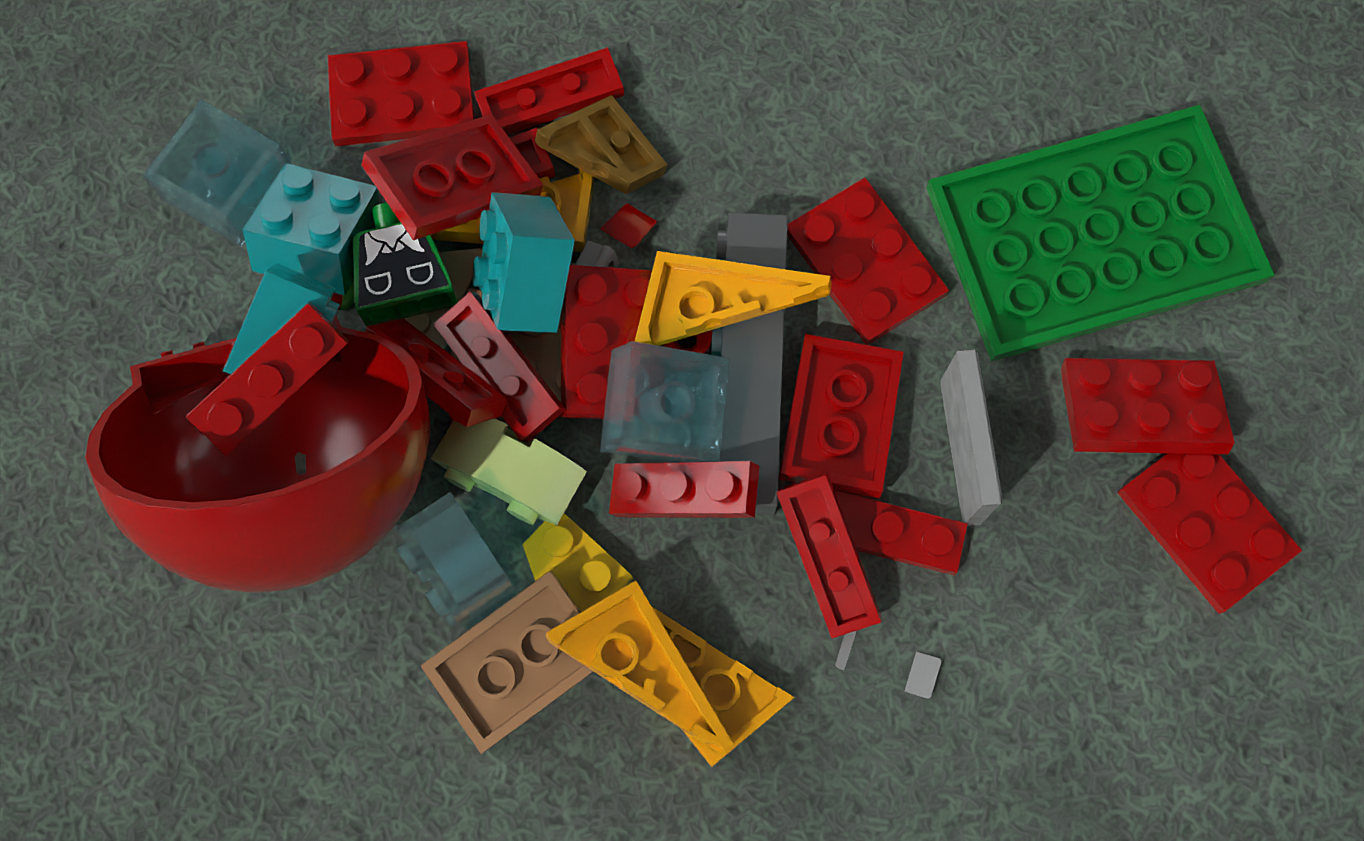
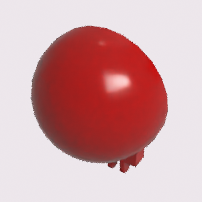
[85,315,430,593]

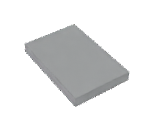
[940,349,1003,526]

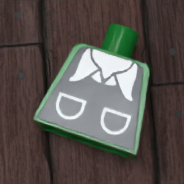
[353,202,458,327]

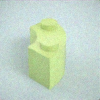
[431,418,587,525]

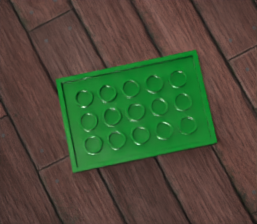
[926,105,1275,362]

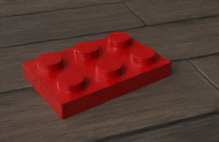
[327,41,475,147]
[362,114,544,241]
[787,177,949,345]
[560,265,664,420]
[779,334,904,498]
[1061,358,1235,454]
[1117,453,1302,614]

